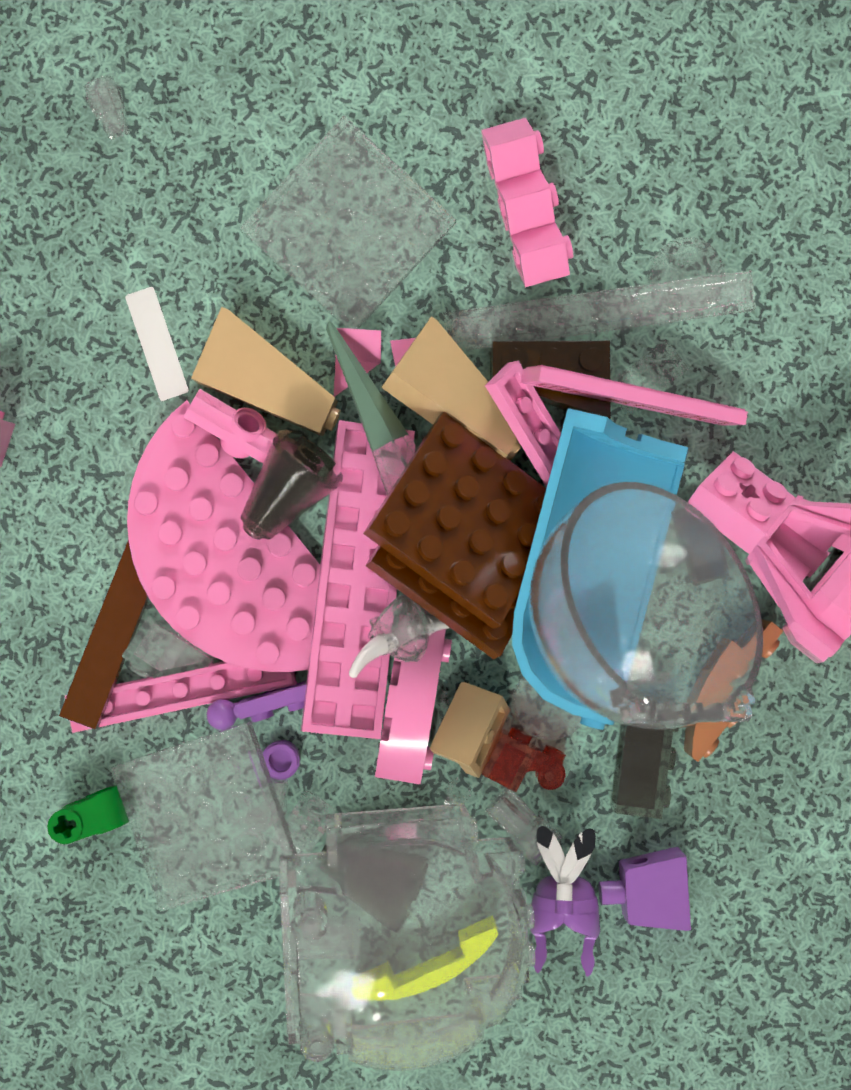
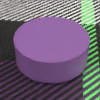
[261,740,301,780]

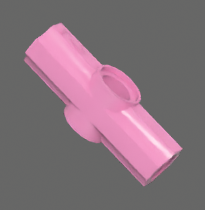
[184,389,302,476]

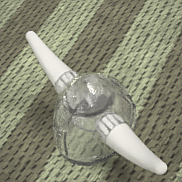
[349,594,450,678]

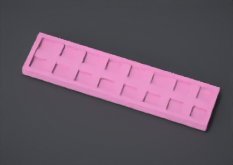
[301,420,415,739]

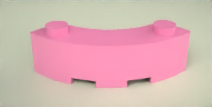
[375,616,452,784]

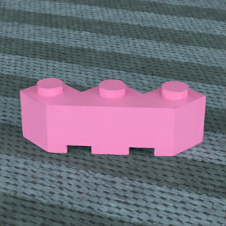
[481,118,573,288]

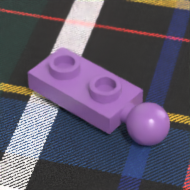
[206,680,307,730]

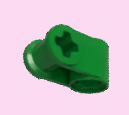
[47,785,129,844]

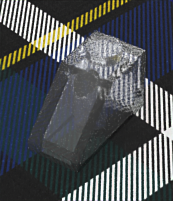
[121,615,217,678]

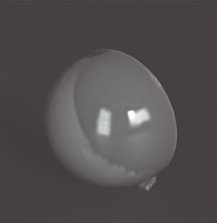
[529,482,763,730]

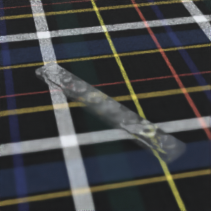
[443,270,756,351]

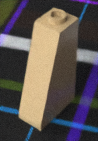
[191,307,341,436]
[381,316,521,461]

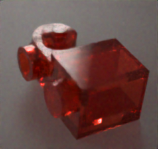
[481,727,566,792]

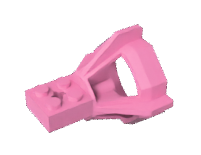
[686,451,851,663]

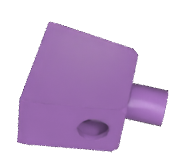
[598,847,691,931]

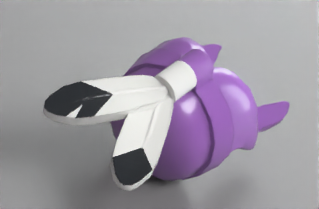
[529,826,600,977]

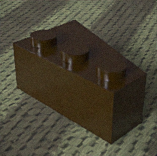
[490,340,611,419]

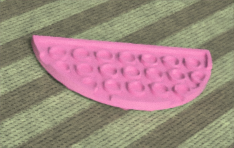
[127,400,320,672]

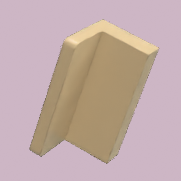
[430,682,510,778]

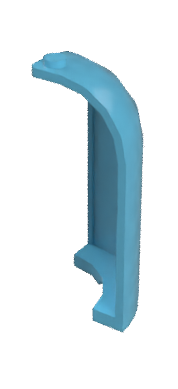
[512,408,688,730]

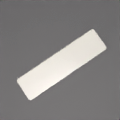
[125,287,189,401]

